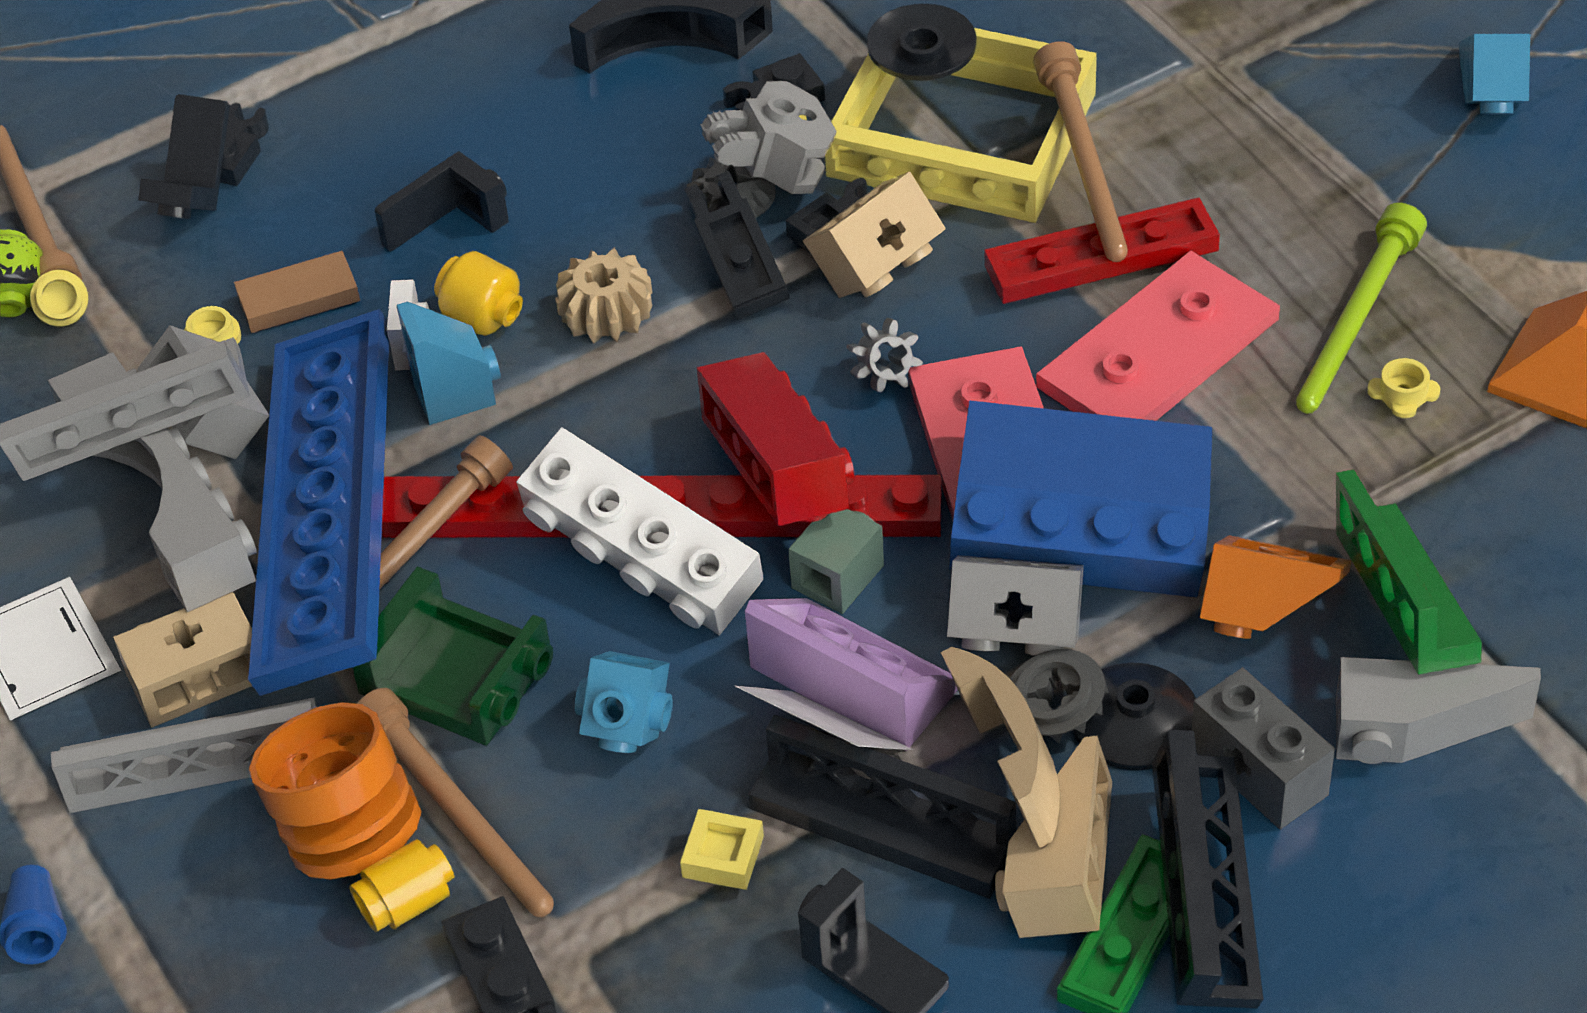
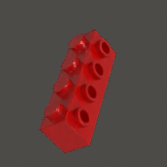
[697,352,854,526]

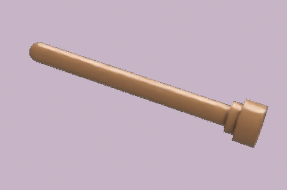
[1033,42,1128,262]
[0,125,82,280]
[379,435,513,590]
[357,688,554,917]

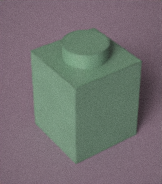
[788,509,884,614]

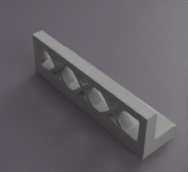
[0,337,250,481]
[51,698,317,813]

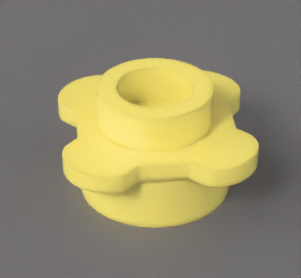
[1367,358,1440,418]

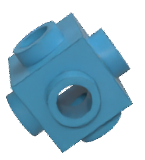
[575,651,673,753]

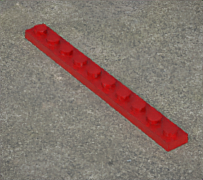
[382,475,941,538]

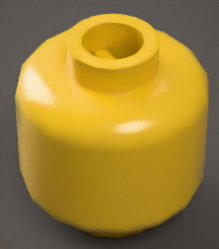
[434,251,523,336]

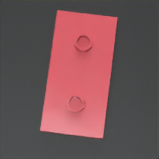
[1036,251,1280,421]
[908,346,1044,521]

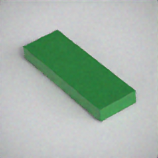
[1057,834,1170,1013]

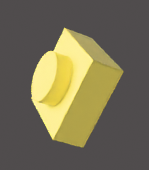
[680,809,764,890]

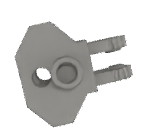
[700,81,837,194]

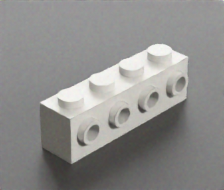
[516,427,764,636]

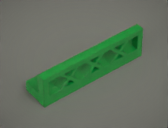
[1336,469,1482,675]

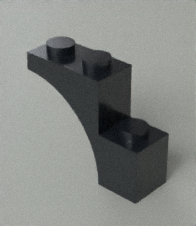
[569,0,773,74]

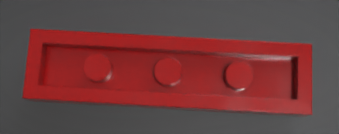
[984,197,1220,304]

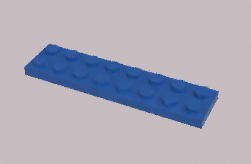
[248,309,389,696]

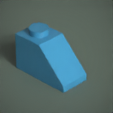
[1459,34,1530,114]
[396,301,501,425]

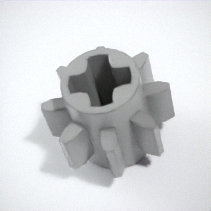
[846,318,923,393]

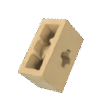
[803,171,946,298]
[113,592,252,728]

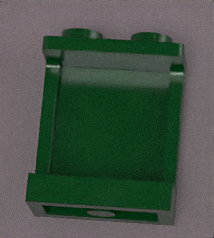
[352,566,553,746]

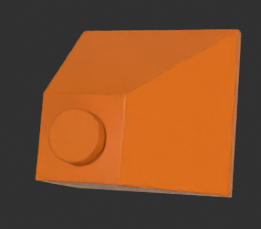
[1487,291,1587,428]
[1200,535,1352,639]

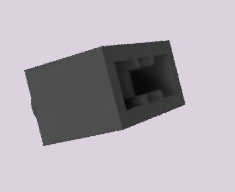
[1192,667,1335,830]

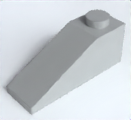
[1336,657,1541,764]

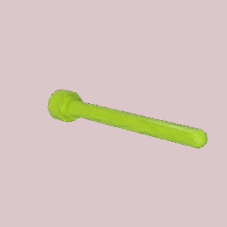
[1296,203,1427,414]

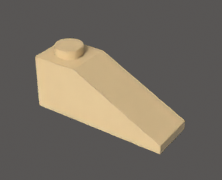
[995,736,1112,938]

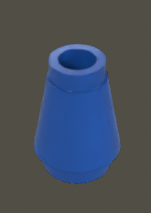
[0,865,67,964]

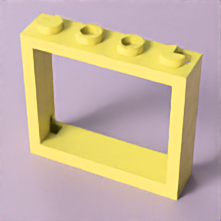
[825,28,1097,223]

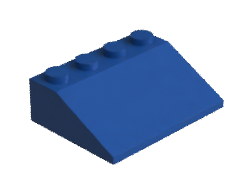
[949,400,1212,598]

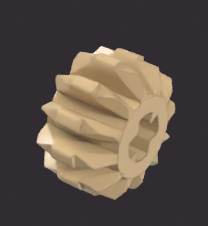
[555,248,652,344]

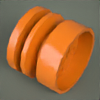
[249,702,422,880]

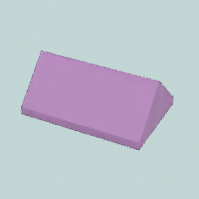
[745,598,958,751]

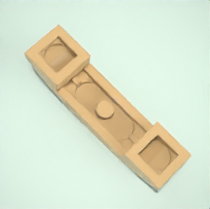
[941,647,1060,848]

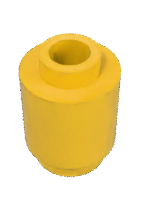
[349,839,454,932]

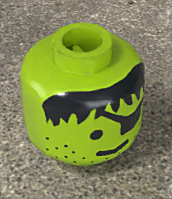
[0,229,43,317]

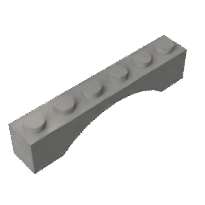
[48,352,257,612]

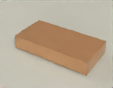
[234,250,360,333]

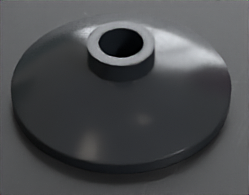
[867,4,977,81]
[1073,663,1196,770]

